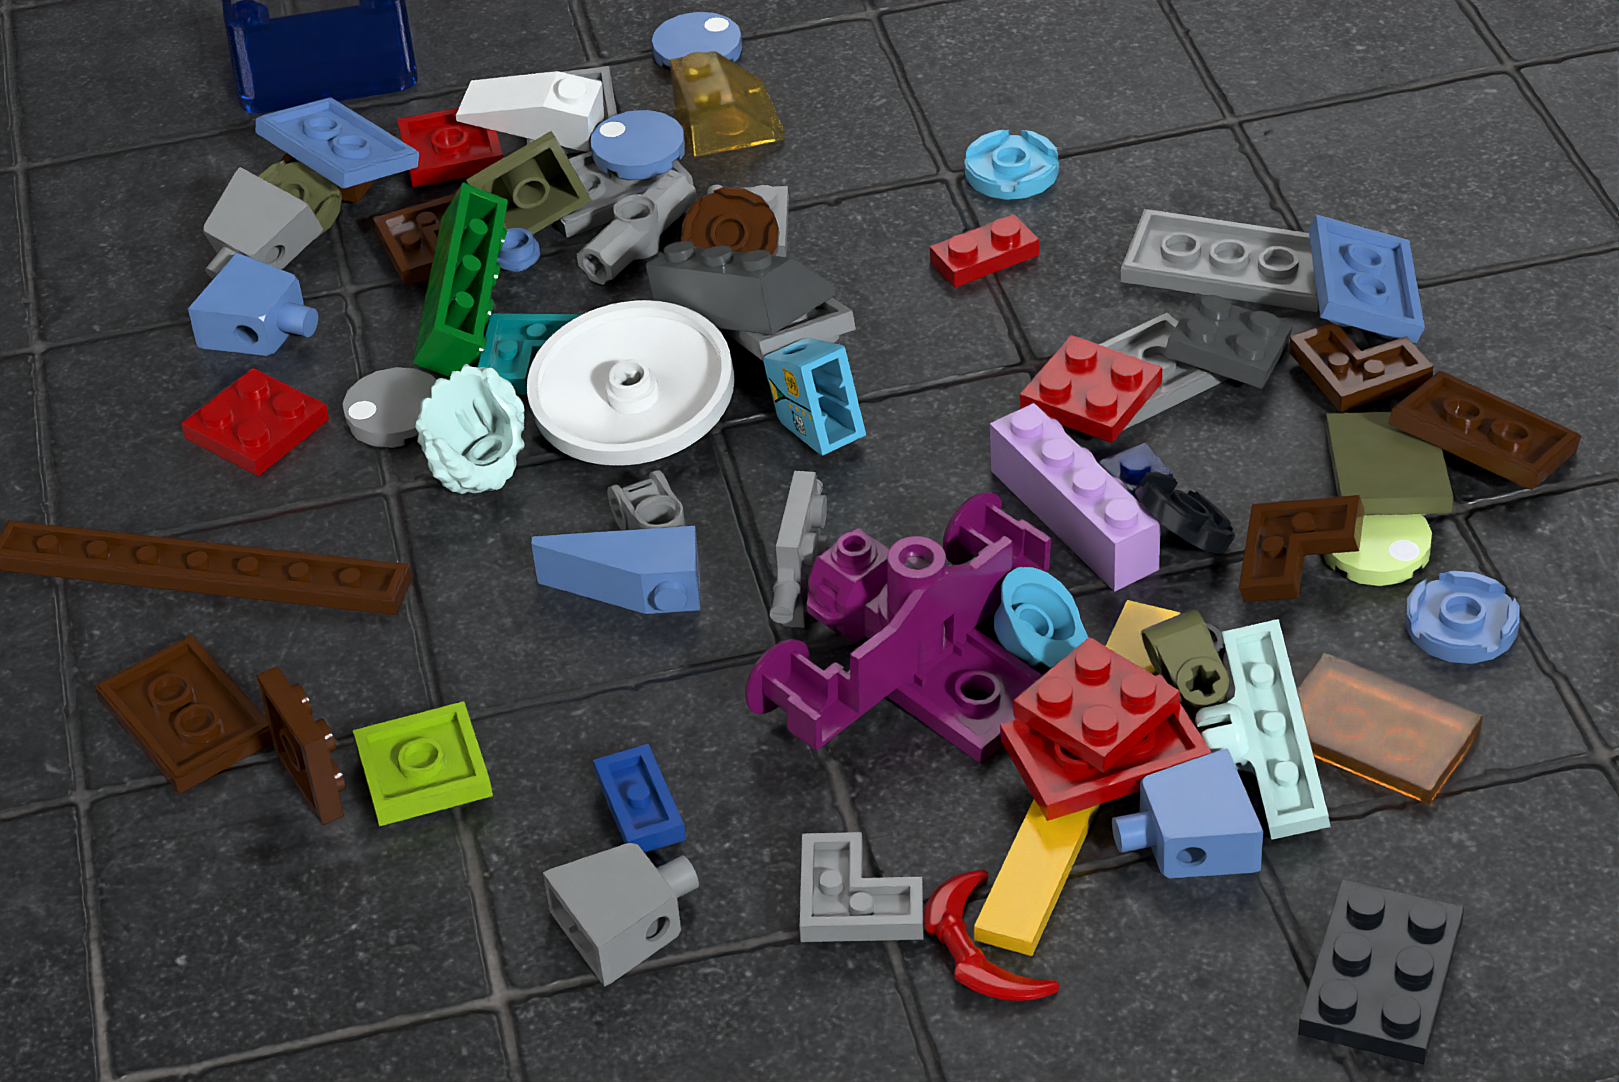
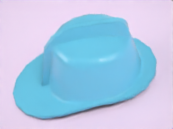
[994,567,1088,668]

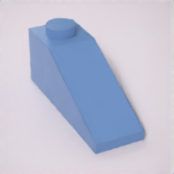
[531,526,700,614]

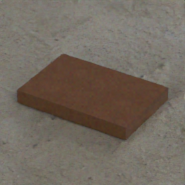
[1388,371,1581,491]
[94,635,273,794]

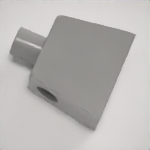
[203,167,323,279]
[543,843,699,987]

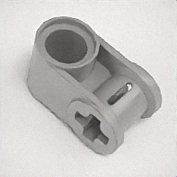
[607,470,685,530]

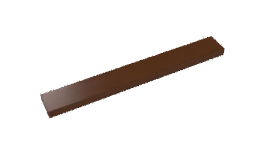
[0,520,413,615]

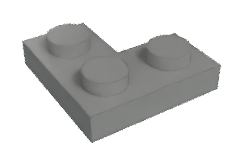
[799,832,923,942]

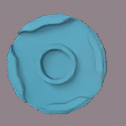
[964,130,1059,200]

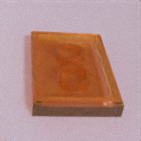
[1297,653,1483,805]

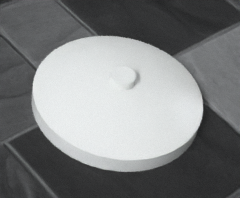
[527,300,734,465]

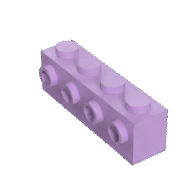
[990,403,1162,592]

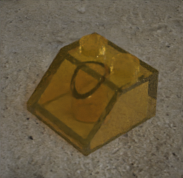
[670,51,785,157]

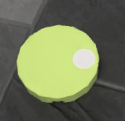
[1323,514,1432,586]

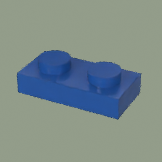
[593,744,686,853]

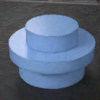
[497,228,540,272]

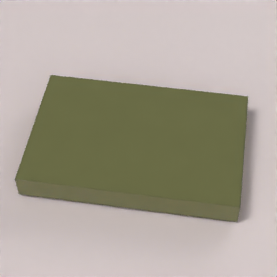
[1326,412,1453,515]

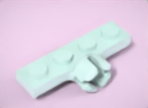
[1195,619,1330,840]

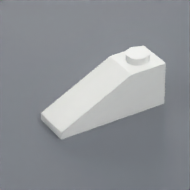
[456,71,604,152]

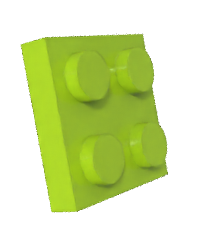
[353,701,493,827]

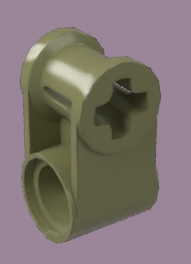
[1141,608,1229,725]

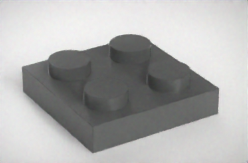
[1164,293,1293,389]

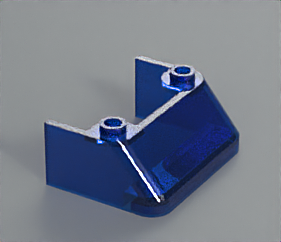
[222,0,418,113]

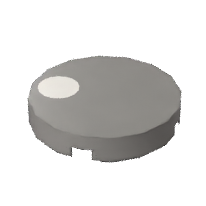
[342,367,436,448]

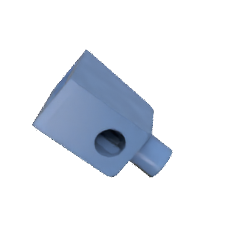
[188,253,318,356]
[1112,749,1263,879]

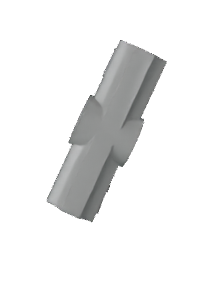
[577,170,697,285]

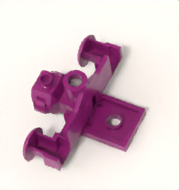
[745,492,1051,764]

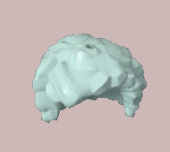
[415,364,525,494]

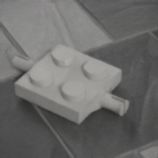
[769,471,830,628]

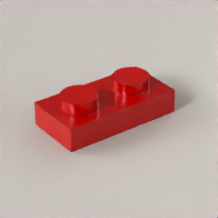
[930,214,1039,288]

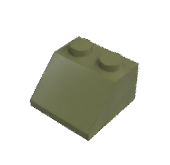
[466,131,592,235]

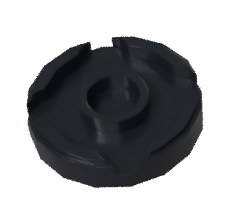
[1135,472,1235,554]

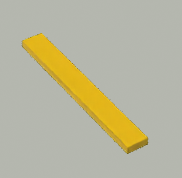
[974,600,1181,956]

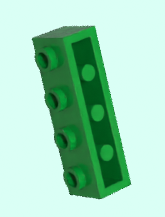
[412,183,508,377]

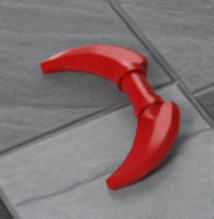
[923,870,1059,1001]

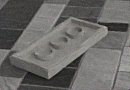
[1121,209,1319,312]

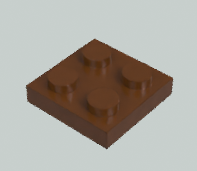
[256,666,346,825]

